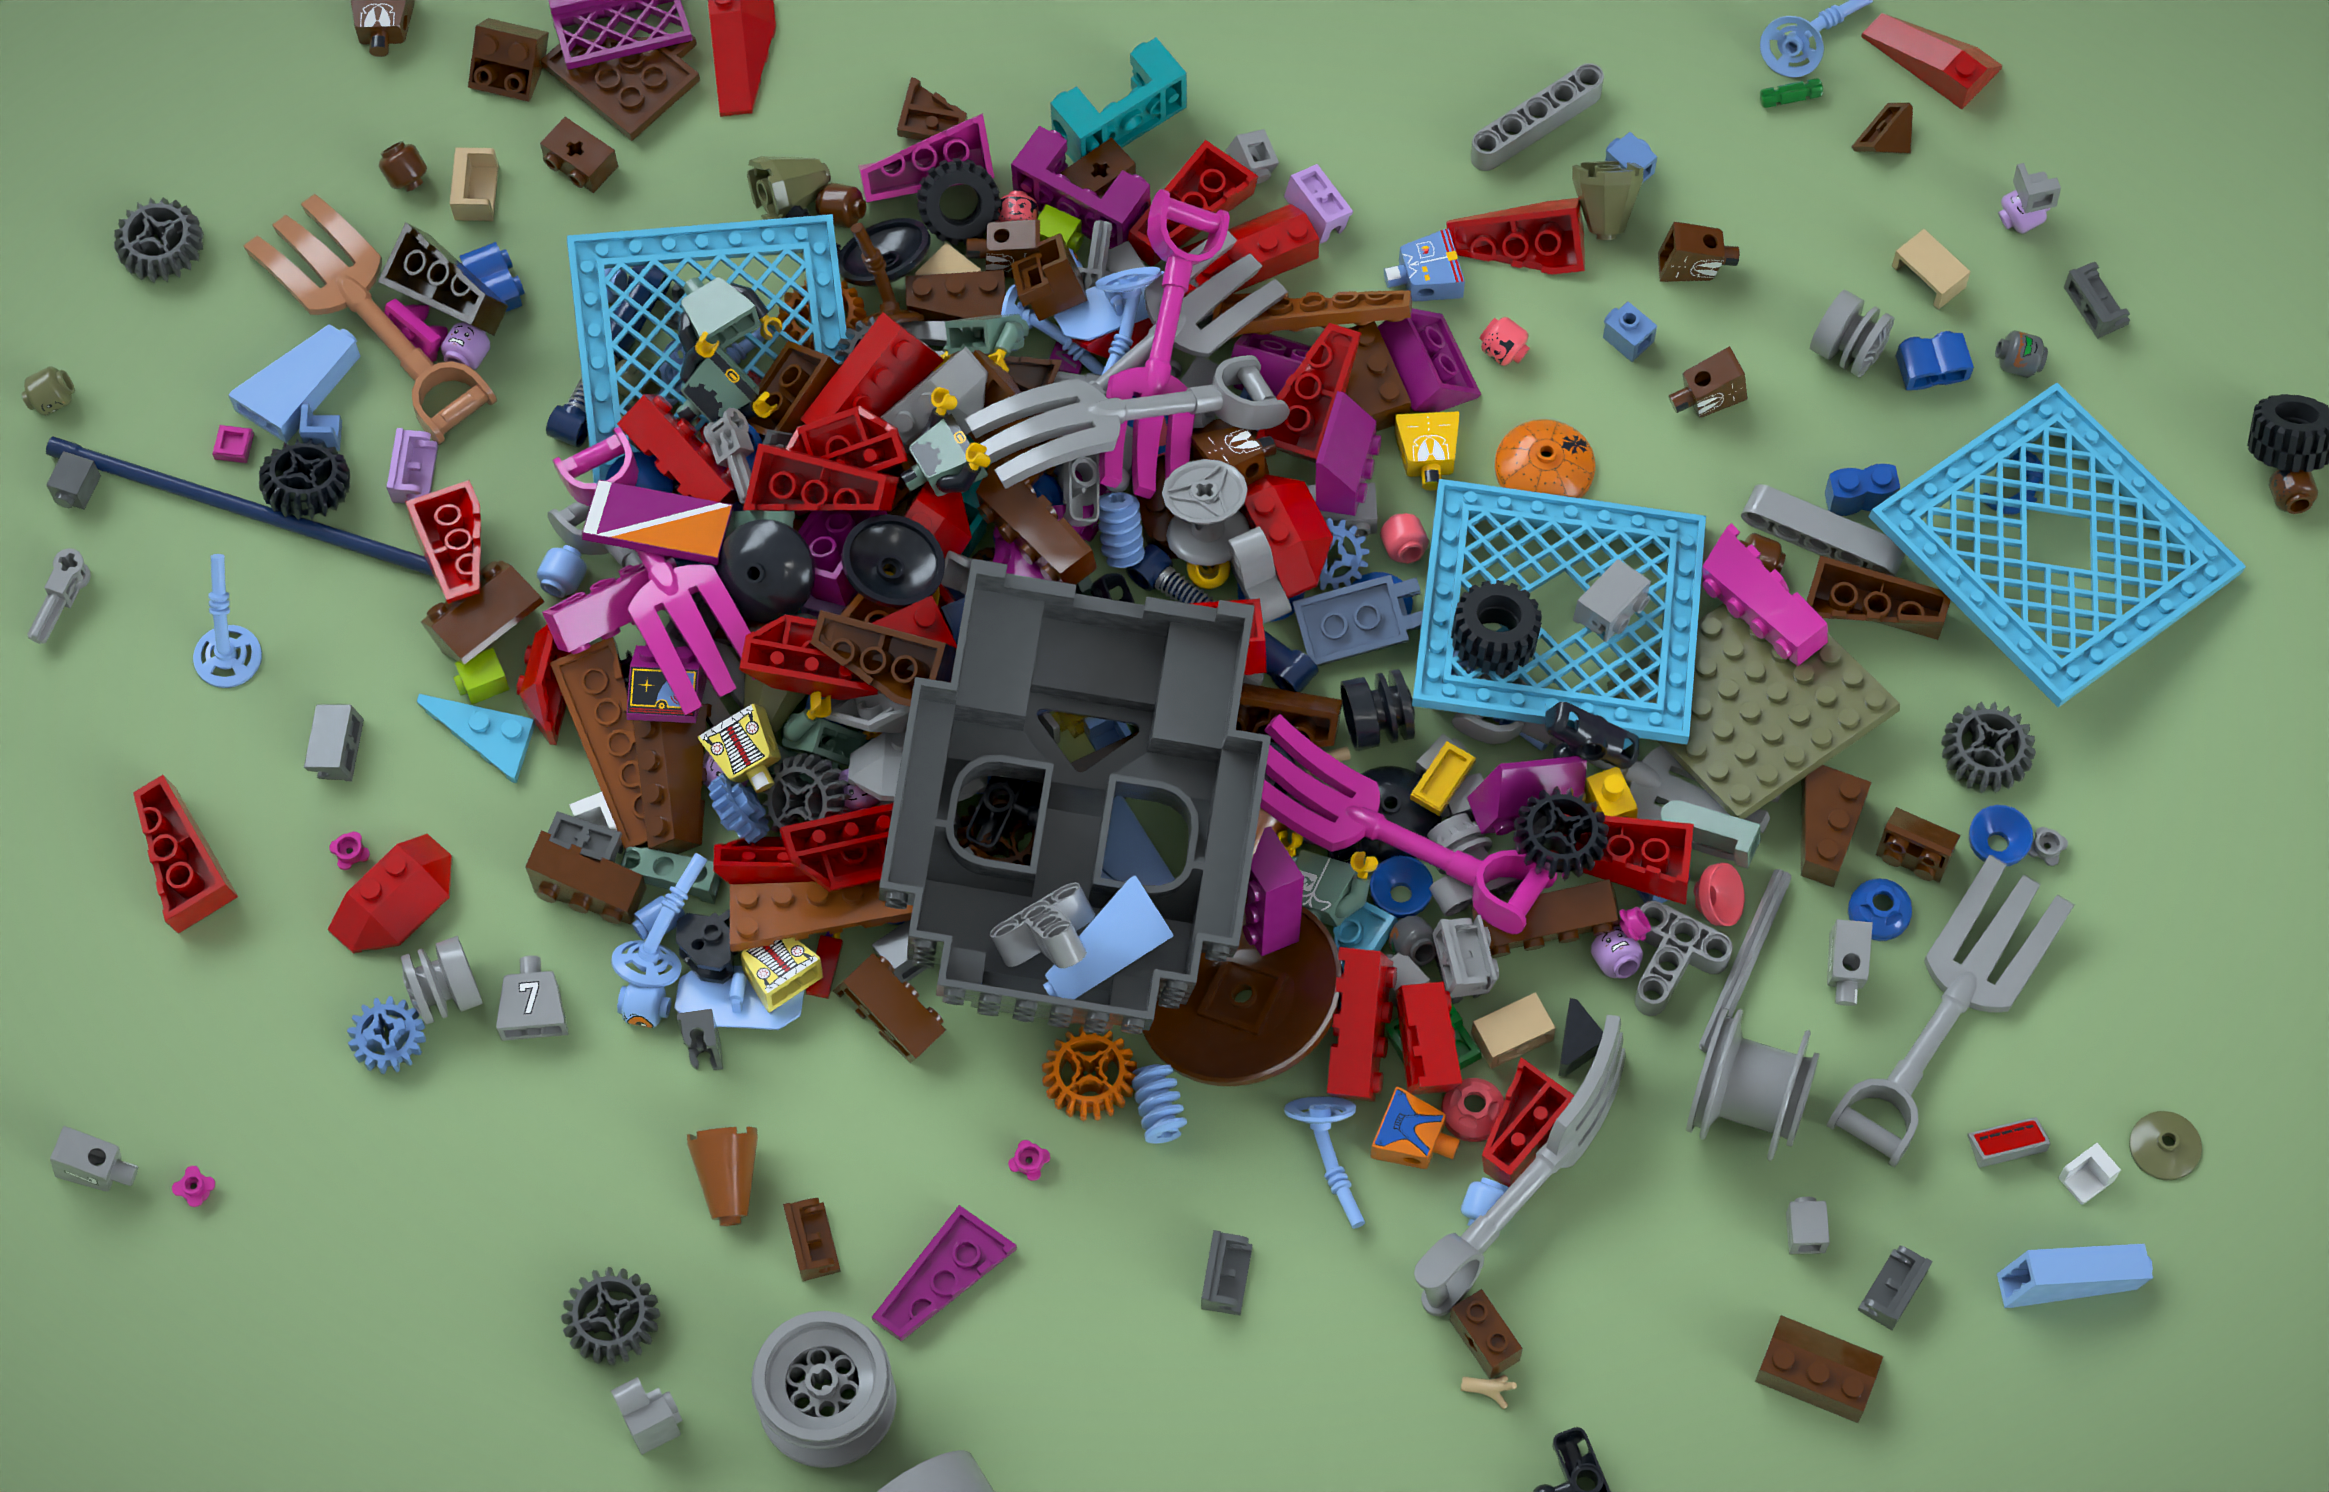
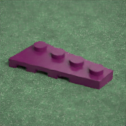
[872,1205,1017,1341]

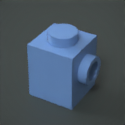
[1605,132,1657,183]
[1603,302,1657,362]

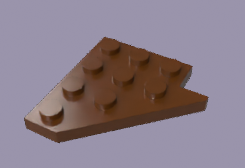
[540,35,700,141]

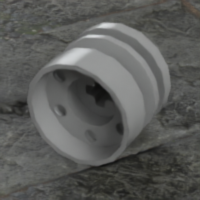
[1809,289,1895,378]
[401,935,483,1025]

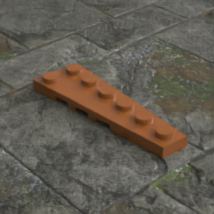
[1212,290,1412,338]
[550,637,648,850]
[730,881,913,952]

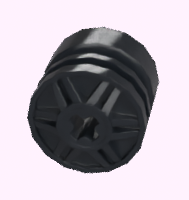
[1340,669,1415,751]

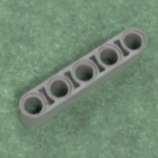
[1471,63,1604,171]
[1741,484,1906,577]

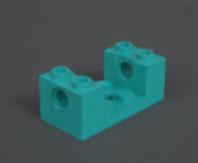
[1050,37,1187,163]

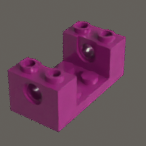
[1011,126,1151,249]

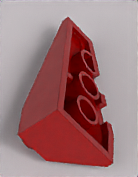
[708,0,776,117]

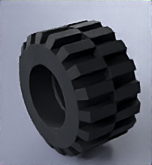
[917,158,1001,245]
[2247,394,2329,472]
[1451,580,1542,675]

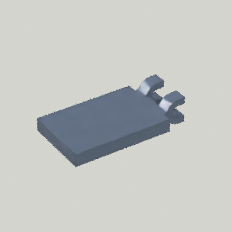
[1293,574,1423,667]

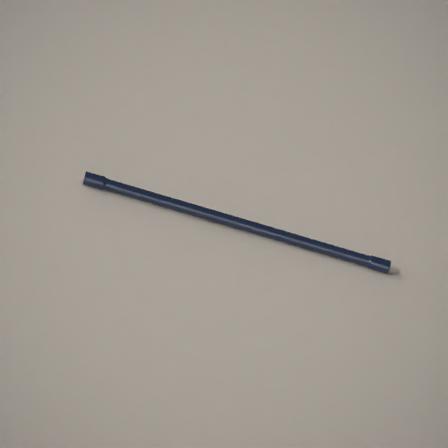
[46,436,481,577]

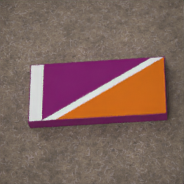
[582,480,733,565]

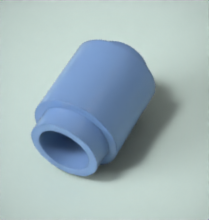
[632,893,685,941]

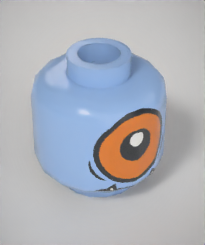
[617,983,671,1028]

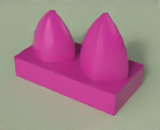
[384,298,448,362]

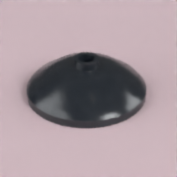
[838,218,931,287]
[842,514,945,608]
[717,519,815,623]
[1360,766,1442,863]

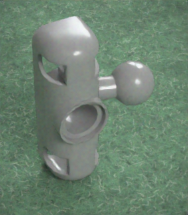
[1058,434,1130,527]

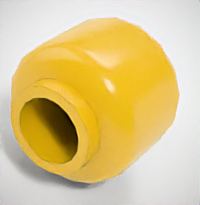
[1186,561,1231,589]

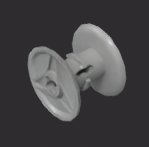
[1162,459,1250,566]

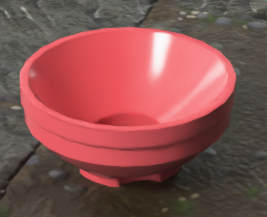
[1693,863,1745,926]
[1441,1078,1505,1142]

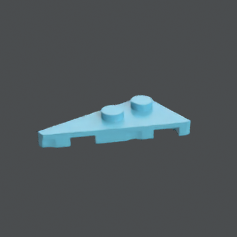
[417,694,536,783]
[1333,902,1398,1009]

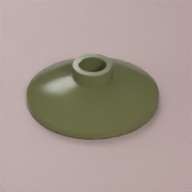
[2129,1111,2202,1180]

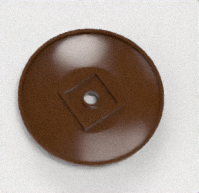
[1142,896,1343,1086]

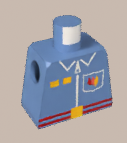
[1384,228,1465,301]

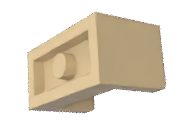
[450,147,499,221]
[1892,229,1971,310]
[1471,992,1556,1069]

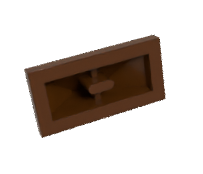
[1851,102,1913,153]

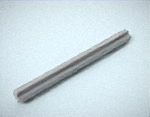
[1699,869,1791,1052]

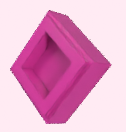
[212,425,254,463]

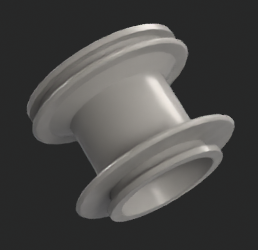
[1686,1008,1820,1161]
[751,1311,897,1468]

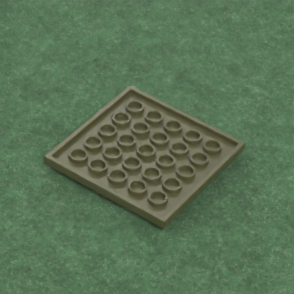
[1607,603,1900,819]

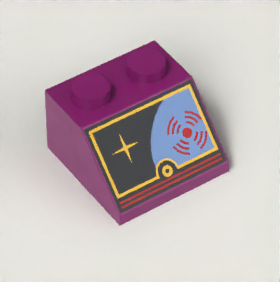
[626,645,707,723]

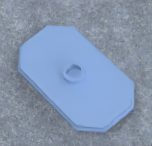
[1054,271,1164,341]
[674,966,805,1030]

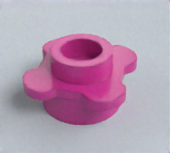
[329,831,370,870]
[1619,907,1651,941]
[1008,1140,1050,1181]
[172,1166,215,1207]

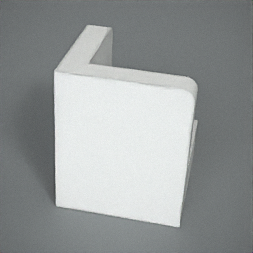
[569,792,617,831]
[2058,1143,2121,1204]

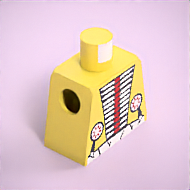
[698,704,781,793]
[740,937,823,1013]

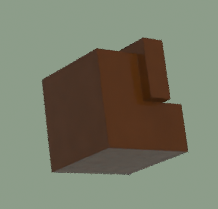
[1011,233,1088,321]

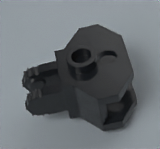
[676,909,740,984]

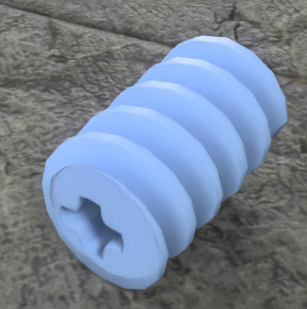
[1098,492,1145,568]
[1132,1064,1187,1144]

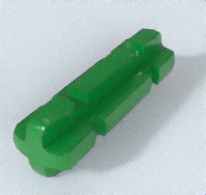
[1760,78,1823,108]

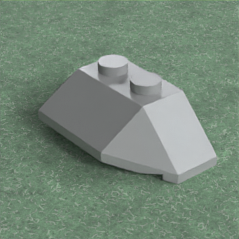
[880,346,988,454]
[823,691,910,733]
[848,732,988,802]

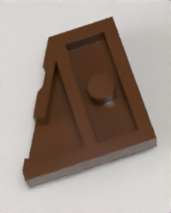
[897,77,968,141]

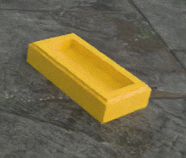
[1410,741,1476,816]

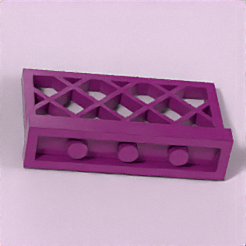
[548,0,692,70]

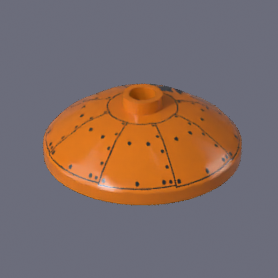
[1495,419,1595,498]

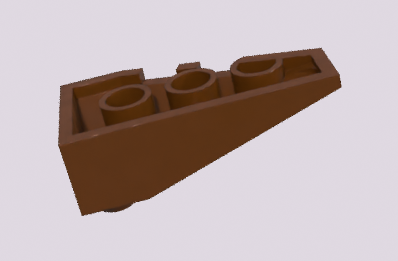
[811,610,957,707]

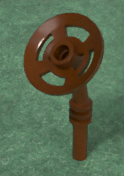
[851,223,925,326]

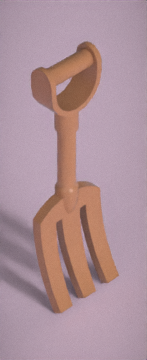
[243,194,497,445]

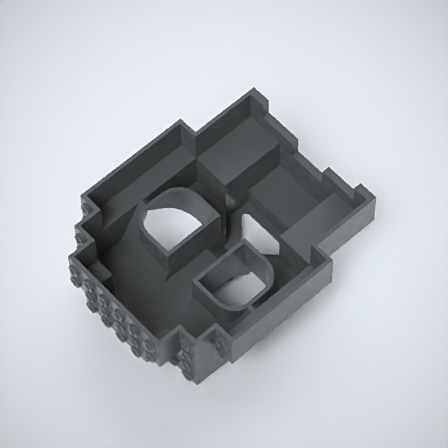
[879,559,1271,1034]

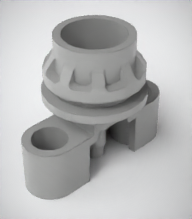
[1427,813,1523,916]

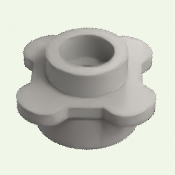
[2028,827,2068,866]

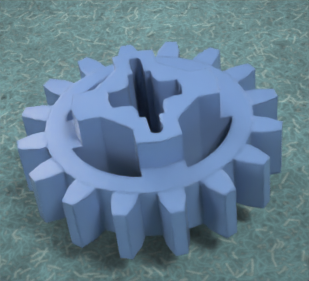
[1319,517,1369,590]
[708,773,770,844]
[347,996,426,1074]

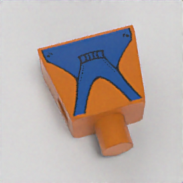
[1371,1086,1461,1169]

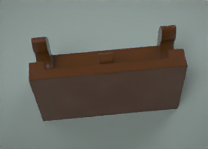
[783,1198,841,1282]

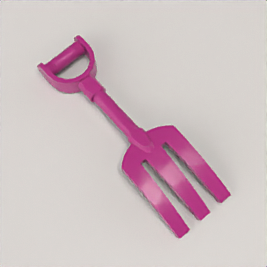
[1099,189,1230,499]
[552,427,755,715]
[1260,714,1557,934]

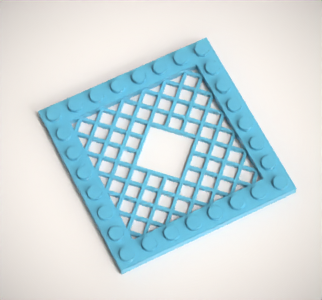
[567,214,847,489]
[1868,383,2246,707]
[1412,479,1706,745]

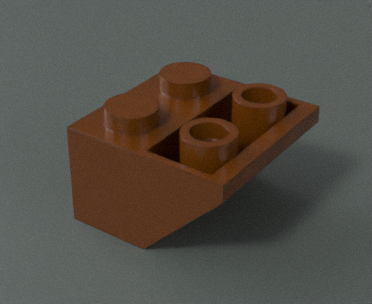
[468,18,549,102]
[1875,807,1961,883]

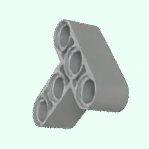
[1228,526,1292,624]
[990,882,1095,968]
[1635,901,1733,1016]

